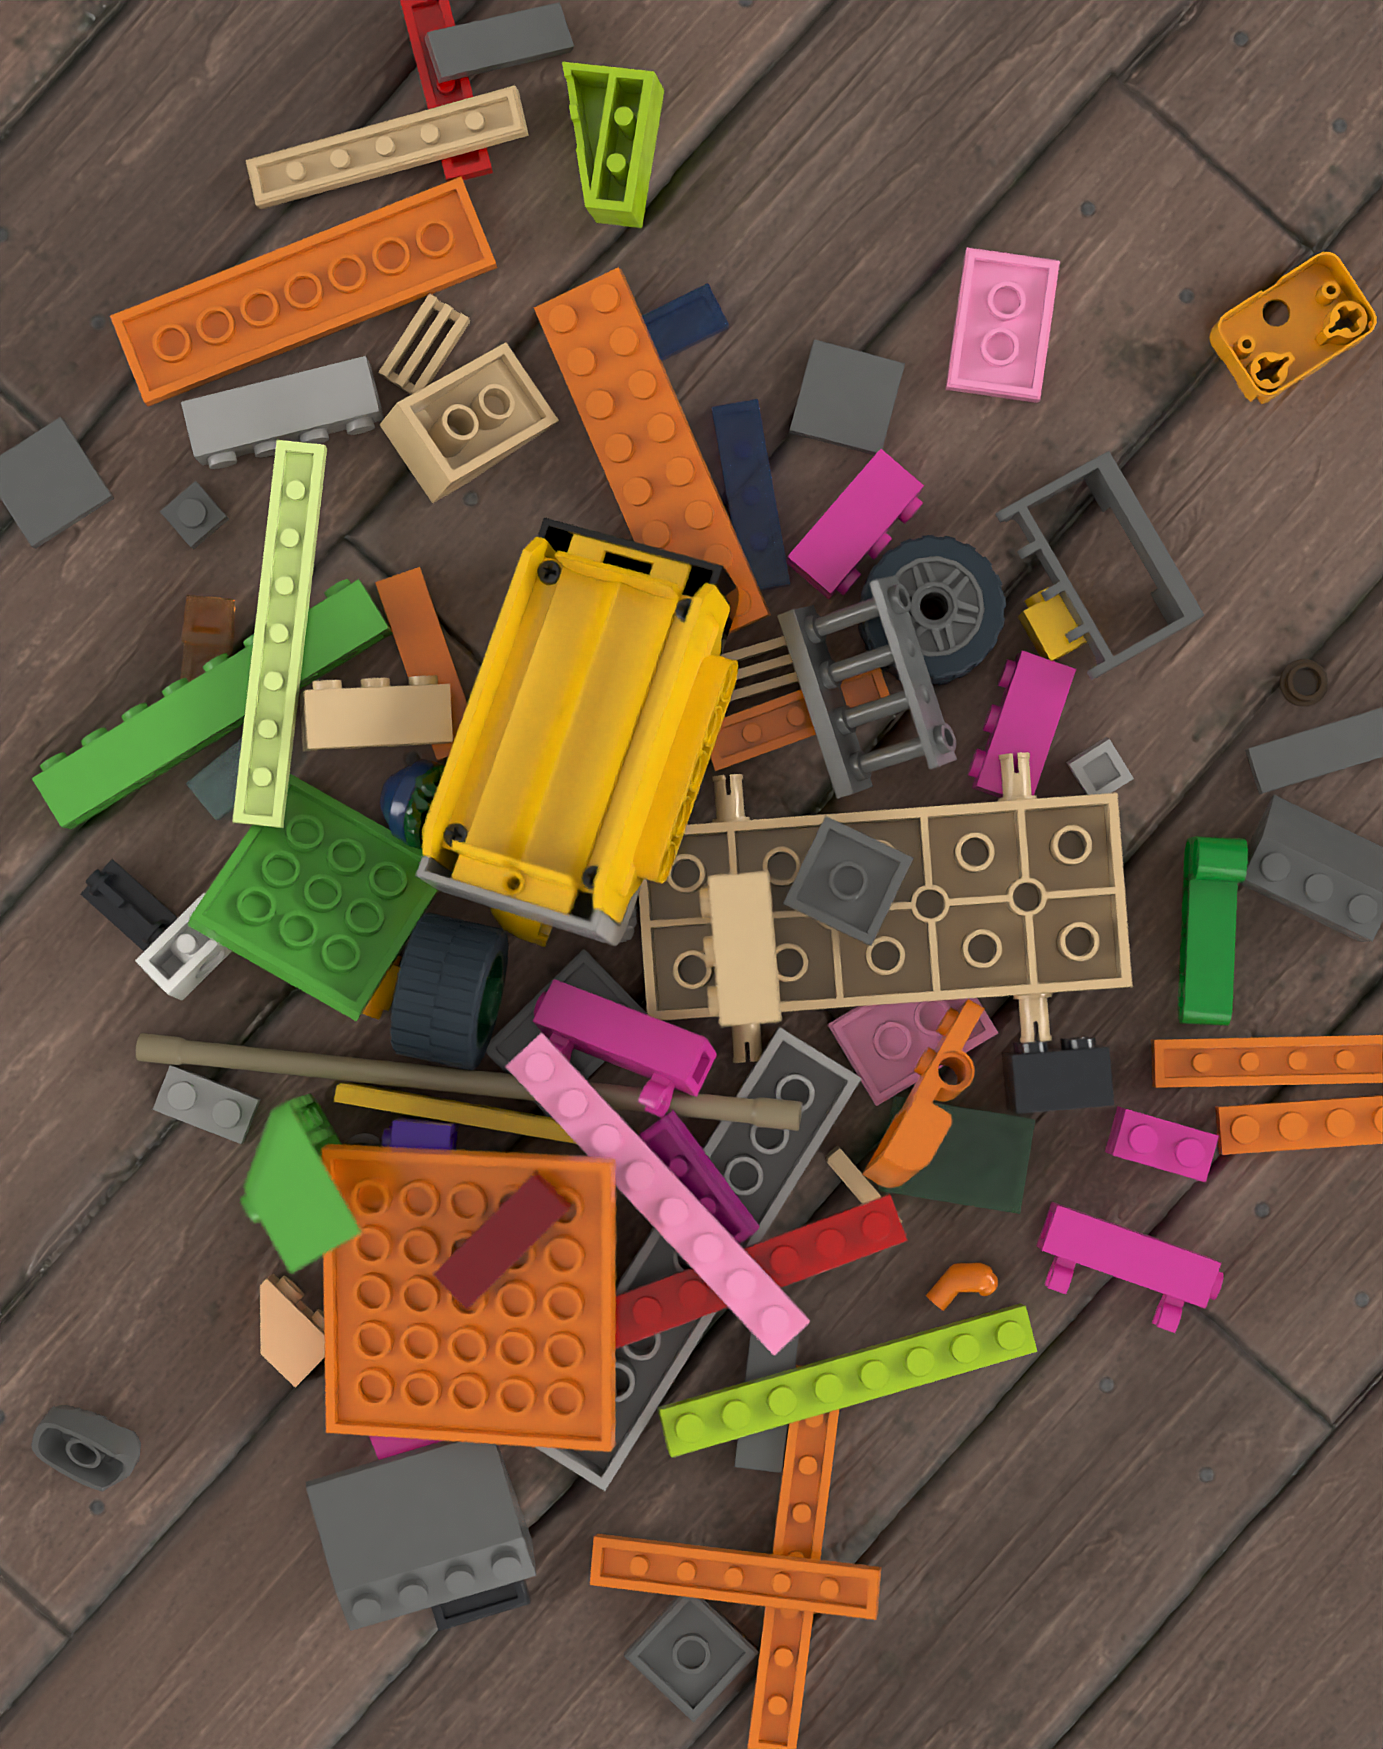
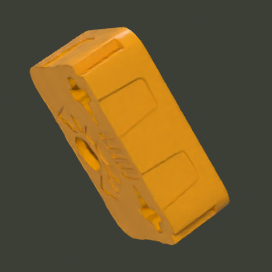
[1210,252,1377,404]

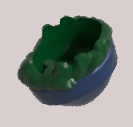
[380,759,446,850]

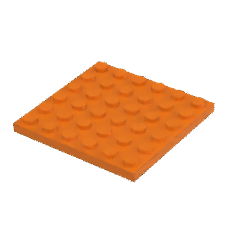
[322,1144,615,1452]

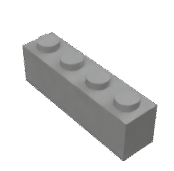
[181,356,384,469]

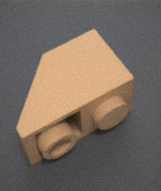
[260,1274,325,1387]

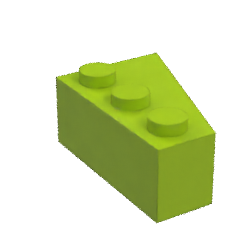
[562,62,664,228]

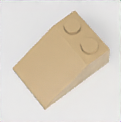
[380,343,559,503]

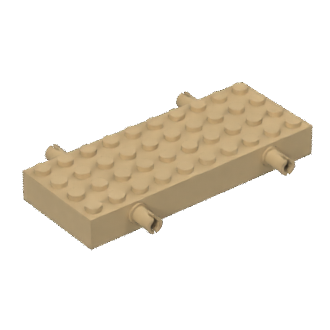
[639,753,1132,1063]

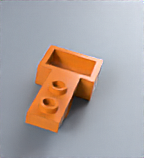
[862,999,985,1188]

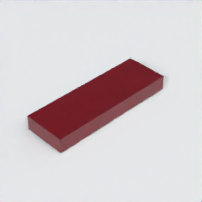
[432,1170,572,1310]

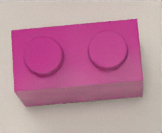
[1105,1107,1219,1182]

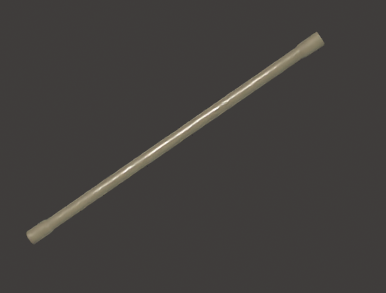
[136,1033,802,1131]

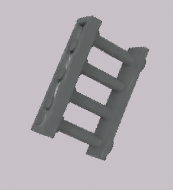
[777,575,957,799]

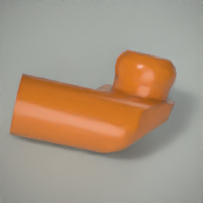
[925,1262,998,1311]

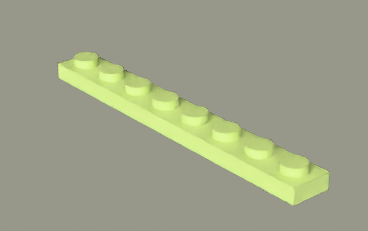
[232,440,327,828]

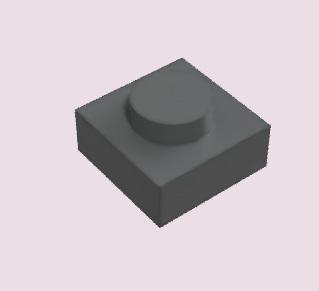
[160,481,229,550]

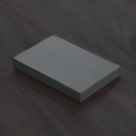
[486,949,647,1116]

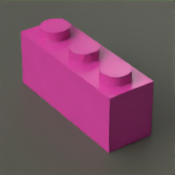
[786,449,924,600]
[968,651,1076,798]

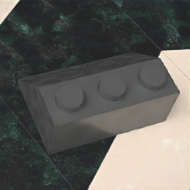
[1239,795,1383,942]

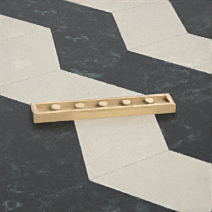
[246,85,529,209]

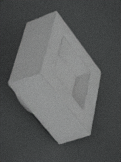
[1066,737,1134,795]

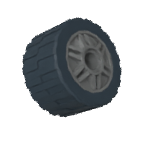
[858,535,1006,686]

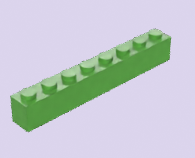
[32,579,393,830]

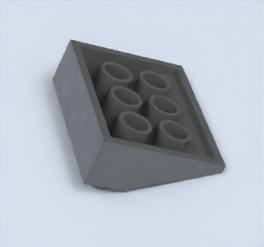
[306,1441,536,1631]

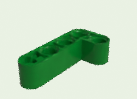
[1178,836,1248,1026]

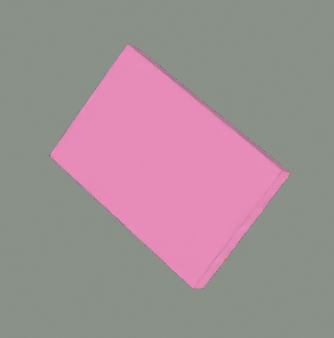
[945,248,1060,403]
[827,998,998,1106]

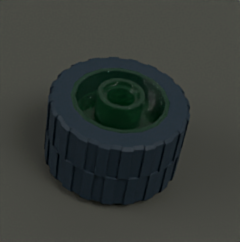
[390,912,509,1070]

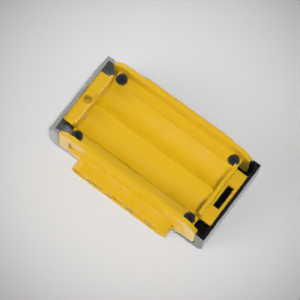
[416,517,739,946]

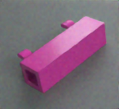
[533,979,717,1118]
[1036,1202,1224,1333]

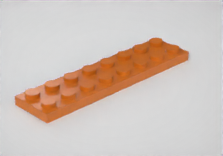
[110,177,497,407]
[534,267,771,637]

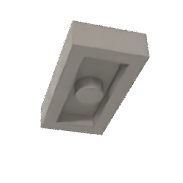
[152,1065,261,1144]

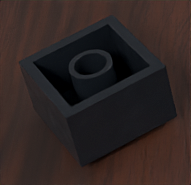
[1002,1036,1114,1114]

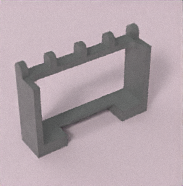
[995,451,1205,680]

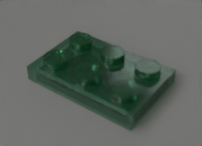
[878,1096,1035,1214]

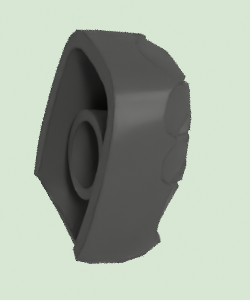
[31,1405,141,1492]

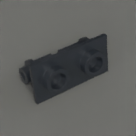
[80,859,178,951]

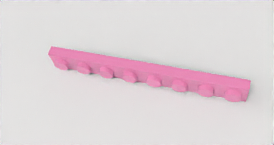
[505,1033,810,1355]

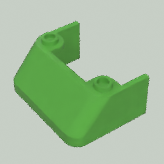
[241,1094,362,1273]

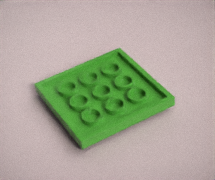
[188,774,439,1021]

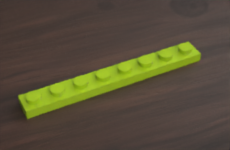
[657,1303,1037,1457]

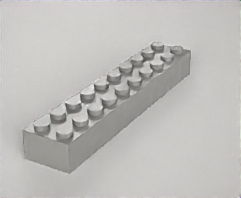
[536,1026,862,1491]

